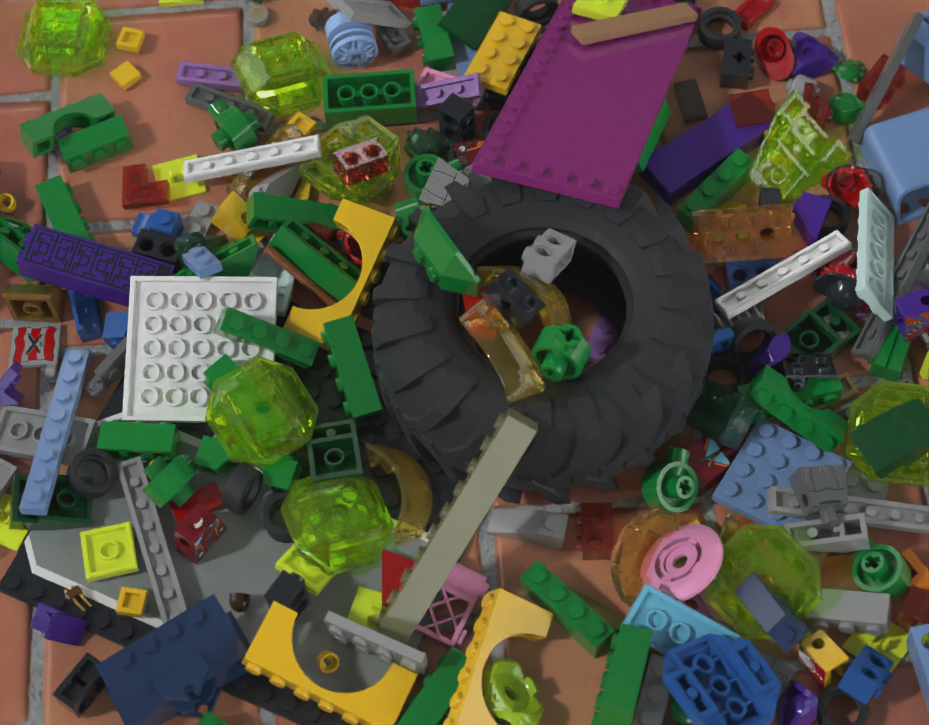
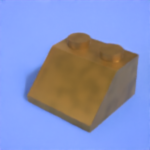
[2,283,66,323]

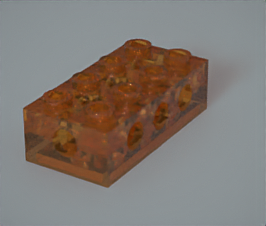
[692,204,793,263]

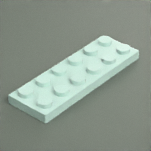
[855,187,895,322]

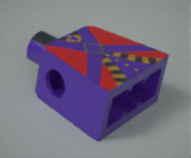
[894,288,929,342]

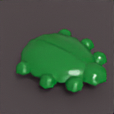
[832,59,866,82]

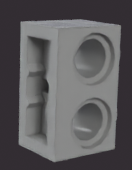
[521,228,577,284]

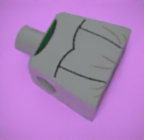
[419,158,473,207]

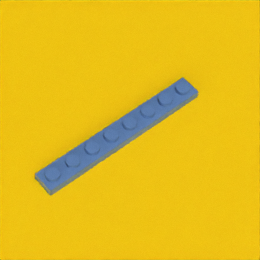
[19,349,92,515]

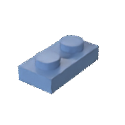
[182,246,223,279]

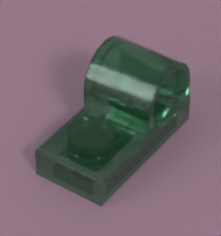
[174,232,229,266]

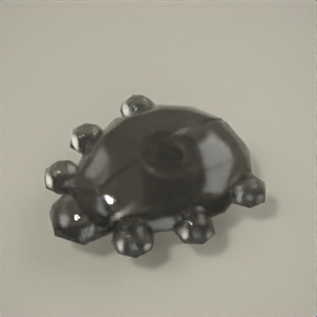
[309,7,337,32]

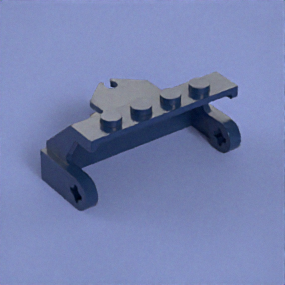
[96,594,251,725]

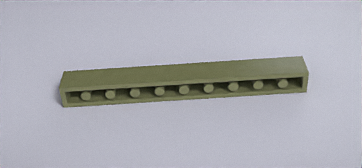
[374,407,538,645]

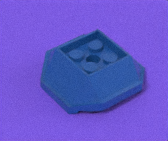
[662,633,781,725]

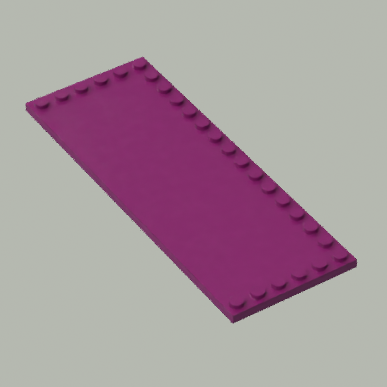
[471,0,702,209]

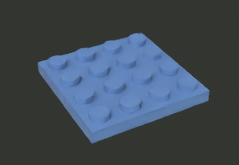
[712,419,852,537]

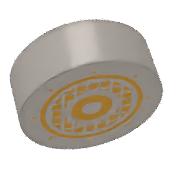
[246,5,269,27]

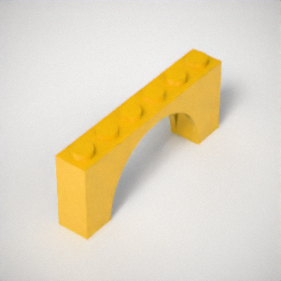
[283,198,400,351]
[443,588,553,725]
[242,601,417,725]

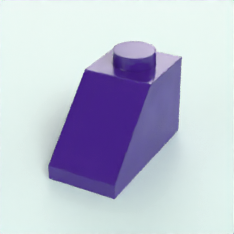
[792,191,832,247]

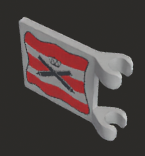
[6,323,62,385]

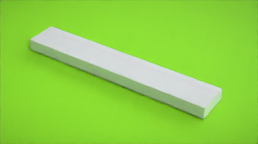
[184,135,321,183]
[714,230,852,320]

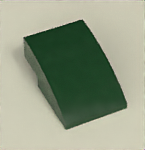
[438,0,513,51]
[777,298,862,359]
[848,398,929,480]
[305,419,364,485]
[9,474,93,530]

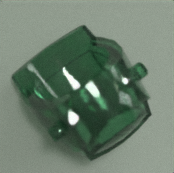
[404,126,455,160]

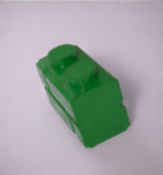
[867,324,913,382]

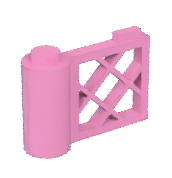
[415,562,490,648]

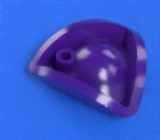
[791,31,839,78]
[746,332,791,380]
[777,680,818,725]

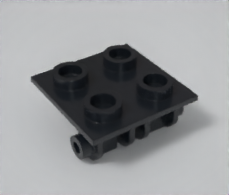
[782,352,837,392]

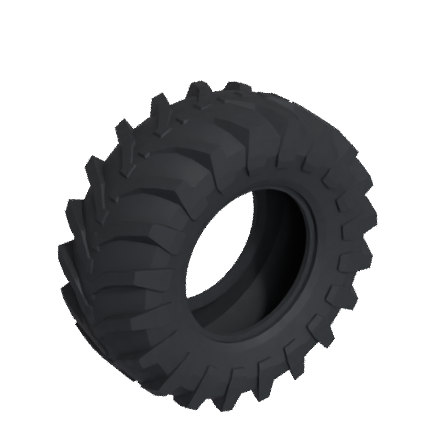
[371,177,714,505]

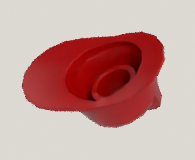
[754,26,795,81]

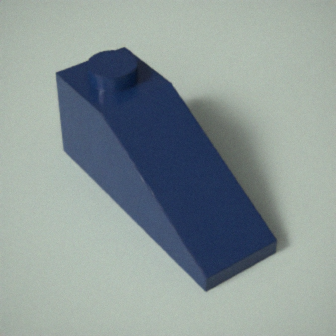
[735,572,811,653]

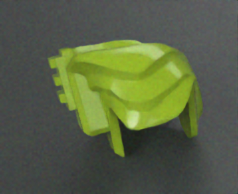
[482,658,544,725]

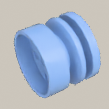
[325,12,378,69]

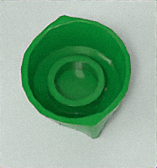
[825,92,864,125]

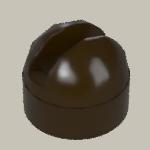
[229,593,251,613]

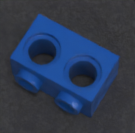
[723,256,775,293]
[838,644,894,705]

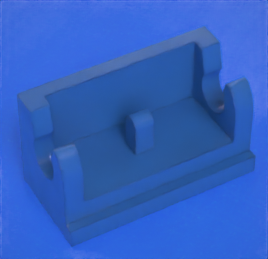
[68,290,104,343]

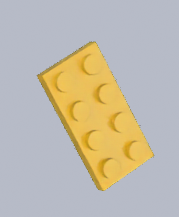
[464,11,542,95]

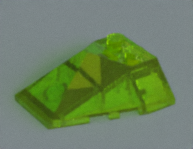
[747,90,853,206]

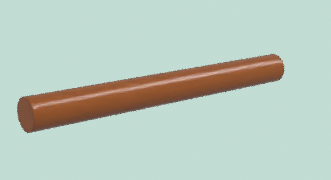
[263,244,338,306]

